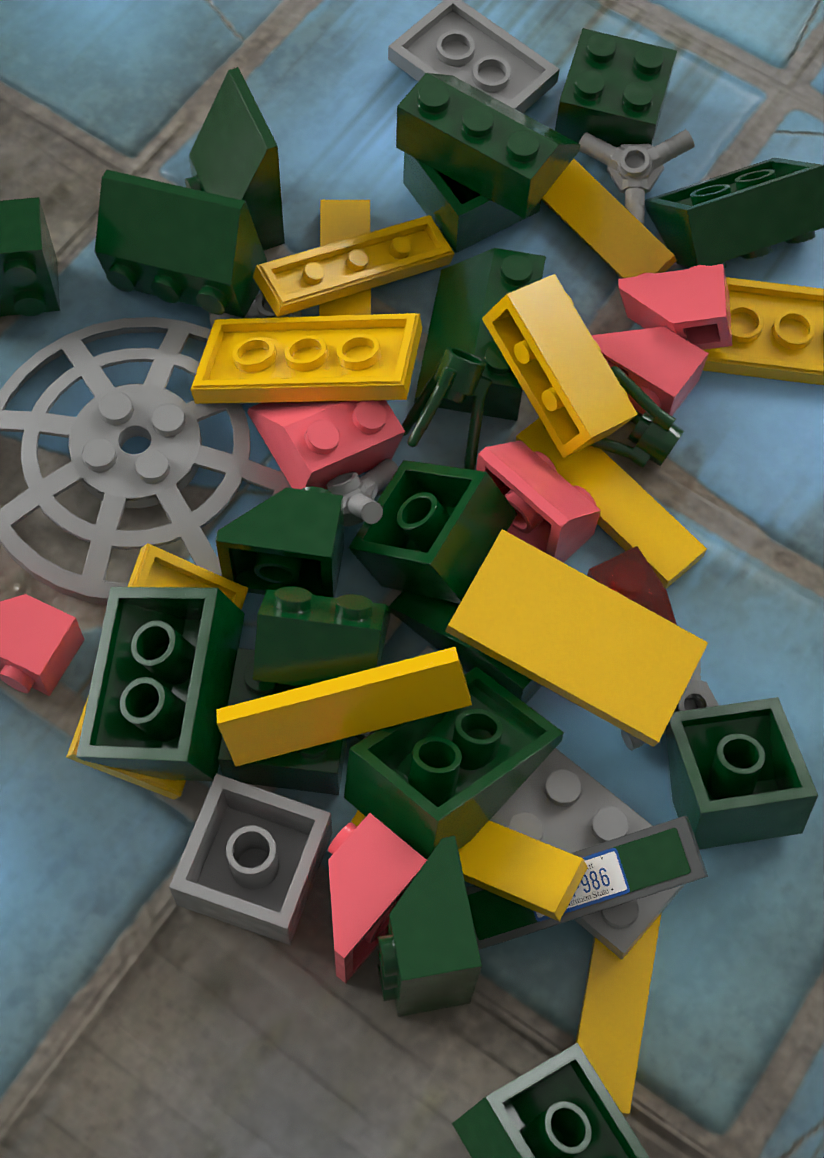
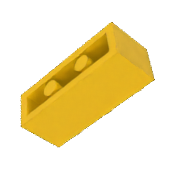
[482,274,638,459]

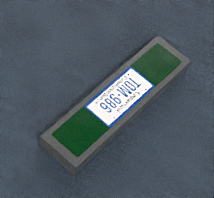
[466,816,708,950]

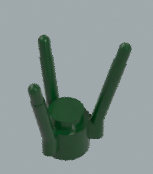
[402,347,492,470]
[544,366,684,468]

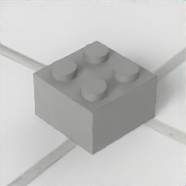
[169,774,332,945]

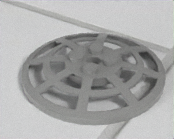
[0,317,291,605]

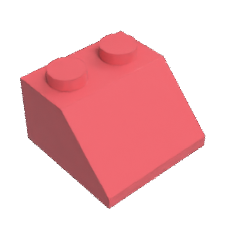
[247,400,405,489]
[476,440,601,563]
[328,813,427,984]

